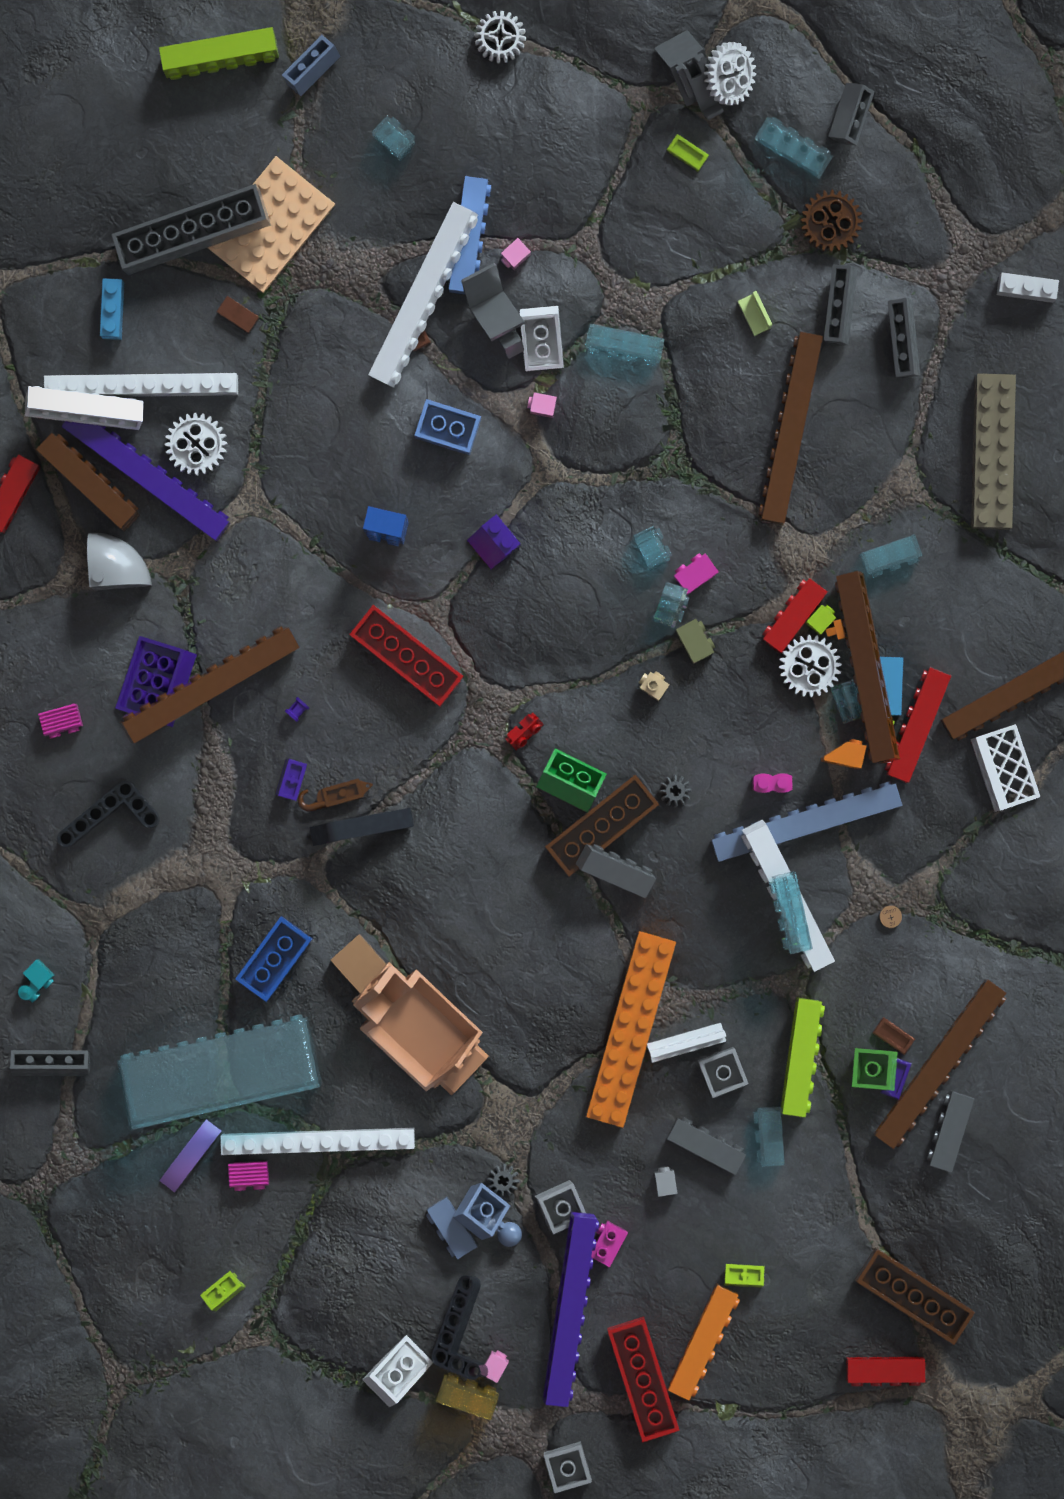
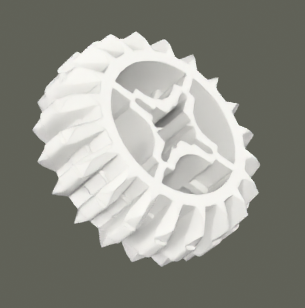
[475,11,526,63]

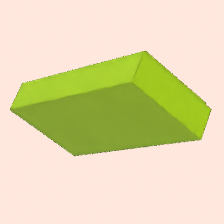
[667,134,709,172]

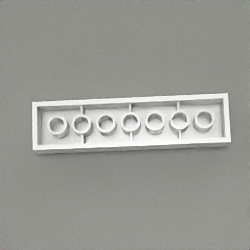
[741,820,835,972]

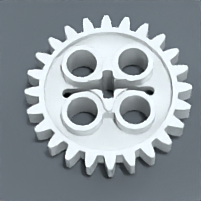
[704,42,756,105]
[165,413,228,475]
[779,635,842,697]

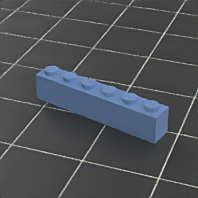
[449,176,491,294]

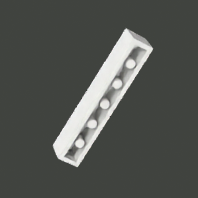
[25,386,143,430]

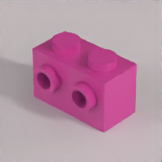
[674,553,719,595]
[591,1221,628,1267]

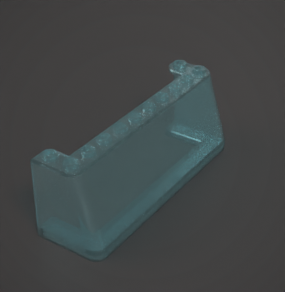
[117,1014,322,1130]

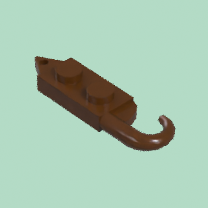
[298,778,373,812]

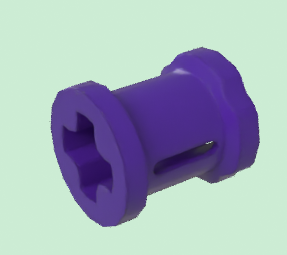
[285,697,310,722]

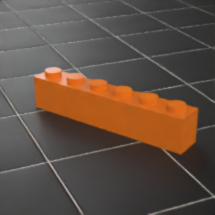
[668,1283,740,1400]

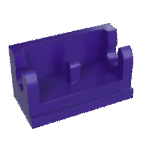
[275,758,307,801]

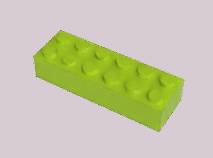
[159,27,279,80]
[780,997,825,1117]

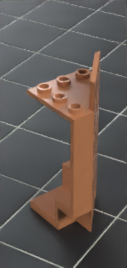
[352,962,488,1095]

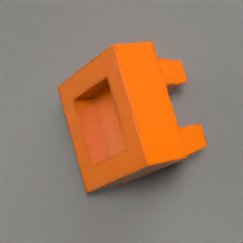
[826,619,847,640]

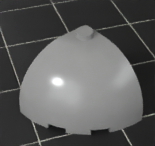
[87,533,152,590]

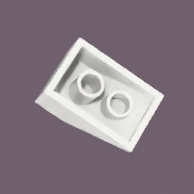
[520,306,564,371]
[363,1335,433,1407]

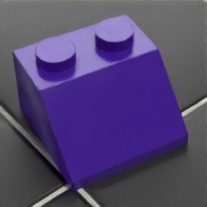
[467,514,521,570]

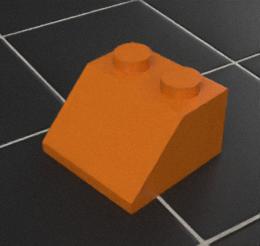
[821,739,866,769]

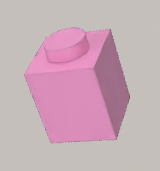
[501,238,531,270]
[527,393,557,418]
[485,1350,509,1383]

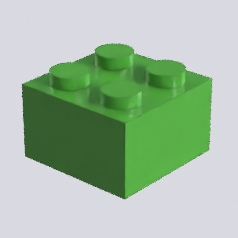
[852,1048,898,1091]

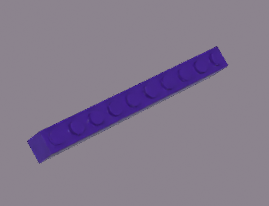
[62,421,231,542]
[542,1212,599,1407]

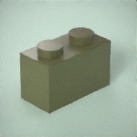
[675,619,715,664]

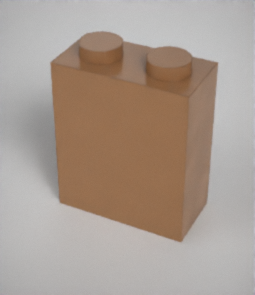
[331,934,387,993]

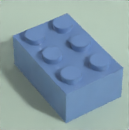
[414,399,481,455]

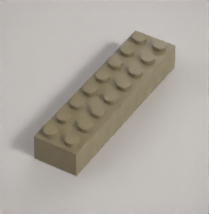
[971,374,1016,530]

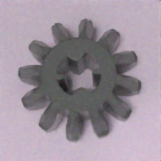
[659,775,692,807]
[487,1163,520,1197]

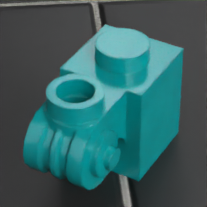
[18,959,55,1003]

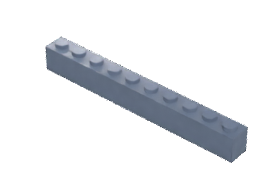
[711,781,903,862]

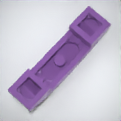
[160,1119,221,1192]

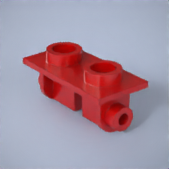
[505,712,544,750]

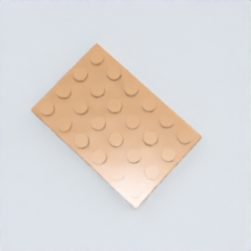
[208,156,335,293]

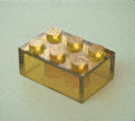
[436,1373,499,1420]

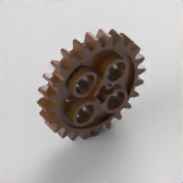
[800,190,863,253]

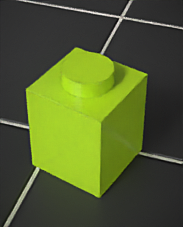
[806,605,836,636]

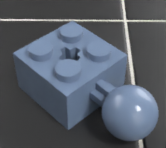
[453,1183,522,1247]

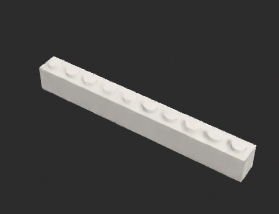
[368,202,478,387]
[44,373,238,397]
[221,1128,415,1155]

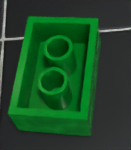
[536,748,606,812]

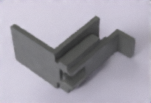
[654,30,724,120]
[461,263,525,359]

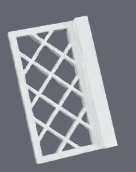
[971,724,1040,812]
[647,1023,726,1063]

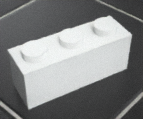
[997,273,1059,303]

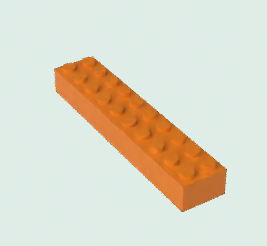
[586,931,676,1128]

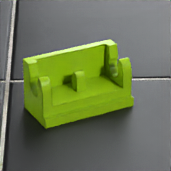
[724,1264,765,1288]
[200,1271,246,1311]

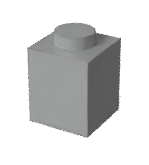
[654,1167,677,1197]

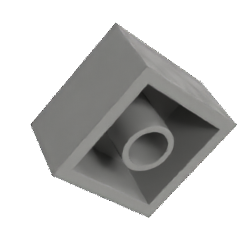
[698,1047,748,1098]
[535,1180,586,1234]
[544,1441,592,1493]

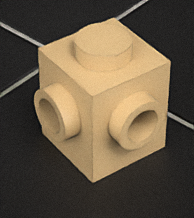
[639,671,670,701]

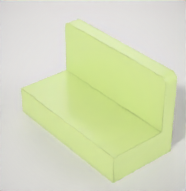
[738,291,773,336]

